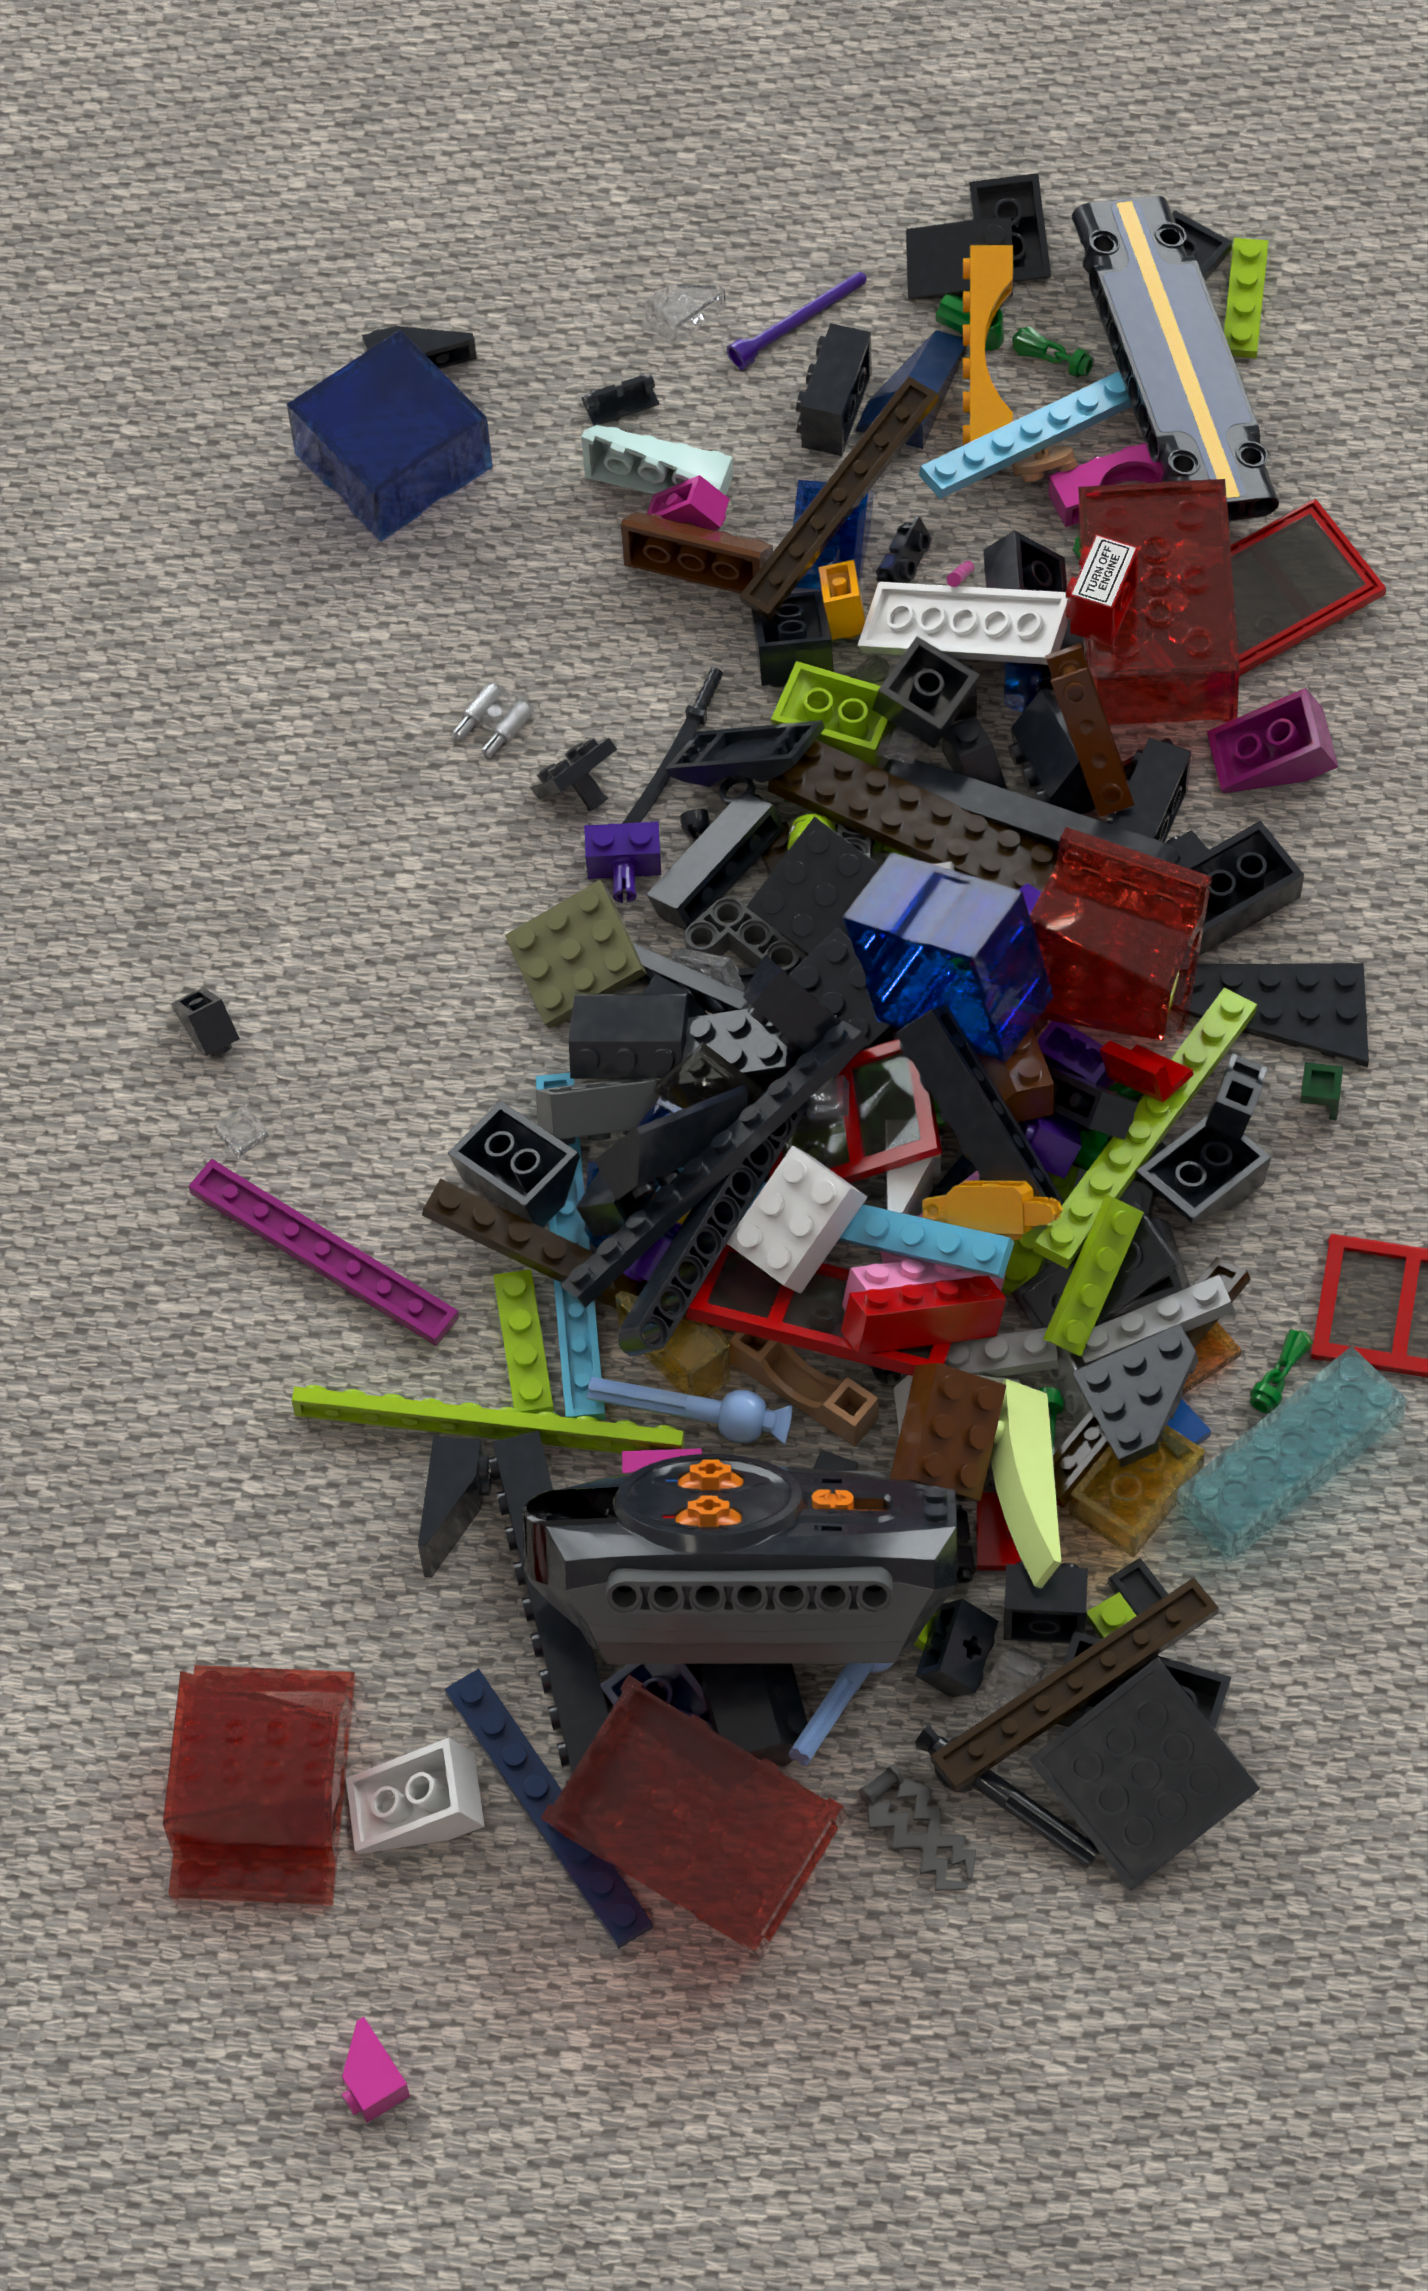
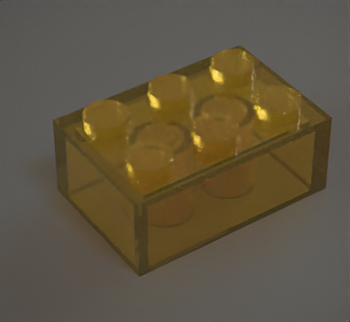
[1069,1425,1206,1558]

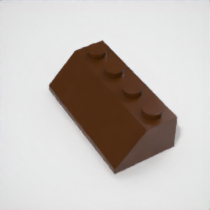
[621,512,773,594]
[947,973,1054,1122]

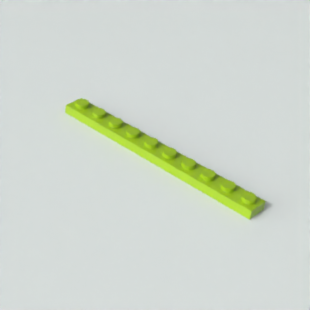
[1033,988,1257,1269]
[291,1385,685,1454]

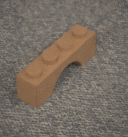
[728,1313,879,1447]

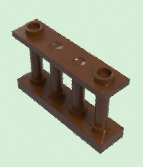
[1045,643,1135,817]

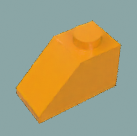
[818,560,866,640]

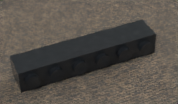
[896,1005,1064,1206]

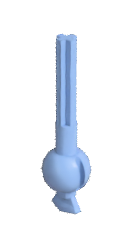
[587,1377,792,1445]
[788,1659,898,1766]

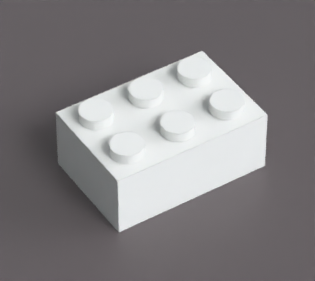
[727,1146,867,1294]

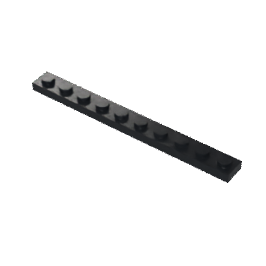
[561,1021,869,1308]

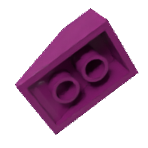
[1206,688,1338,793]

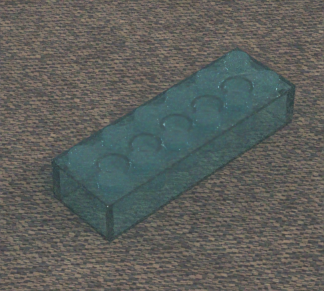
[1176,1346,1407,1562]

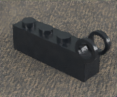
[646,778,785,931]

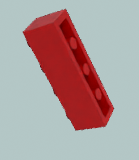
[841,1276,1006,1355]

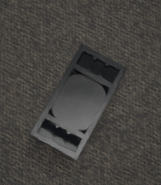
[665,720,825,787]

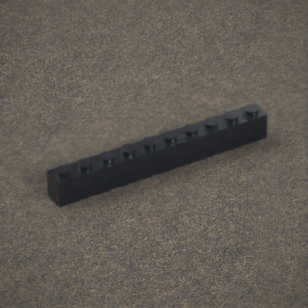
[489,1431,629,1816]

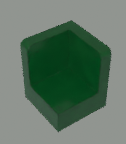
[1300,1062,1343,1120]

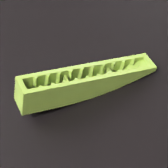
[990,1379,1061,1589]

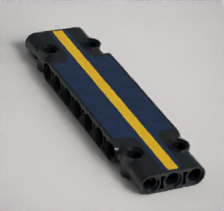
[1072,196,1279,525]

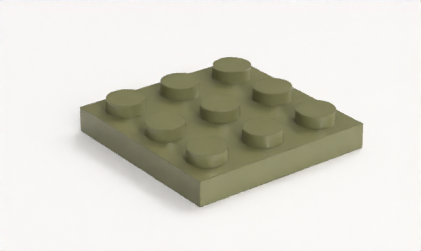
[505,880,647,1029]

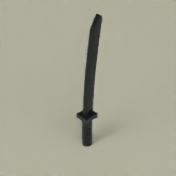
[623,667,723,823]

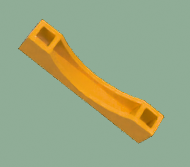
[963,245,1013,445]

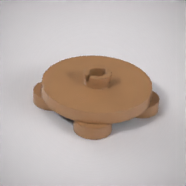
[1012,446,1078,482]

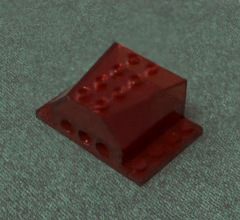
[1019,827,1212,1041]
[163,1665,356,1905]

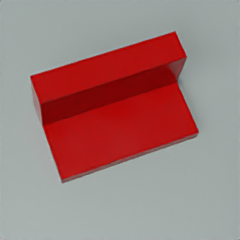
[1099,1040,1194,1103]

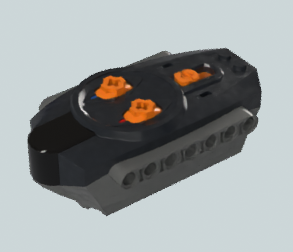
[522,1454,957,1664]

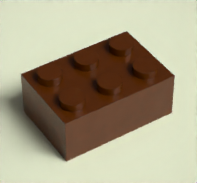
[890,1363,1007,1502]

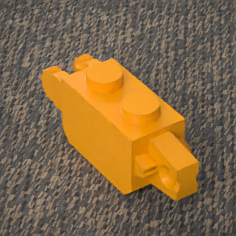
[922,1180,1063,1240]

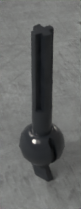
[915,1724,1100,1868]

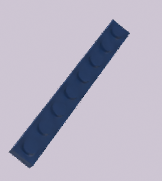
[444,1668,653,1949]

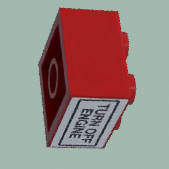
[1065,534,1138,646]

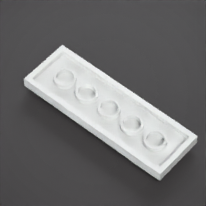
[857,582,1070,665]

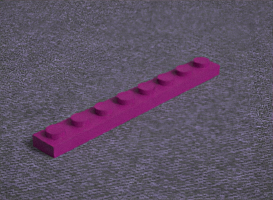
[188,1158,459,1346]

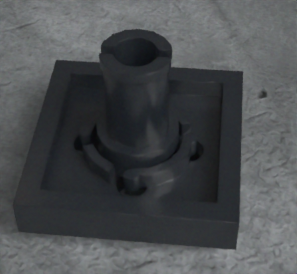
[530,738,618,811]

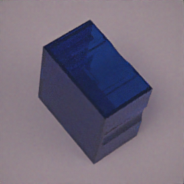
[286,330,493,542]
[843,852,1053,1062]

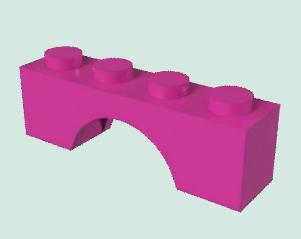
[1048,443,1167,528]

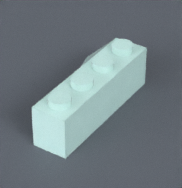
[581,425,733,495]

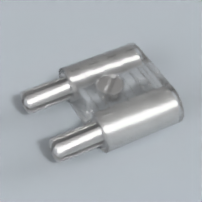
[452,682,535,758]

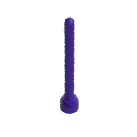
[726,272,867,370]

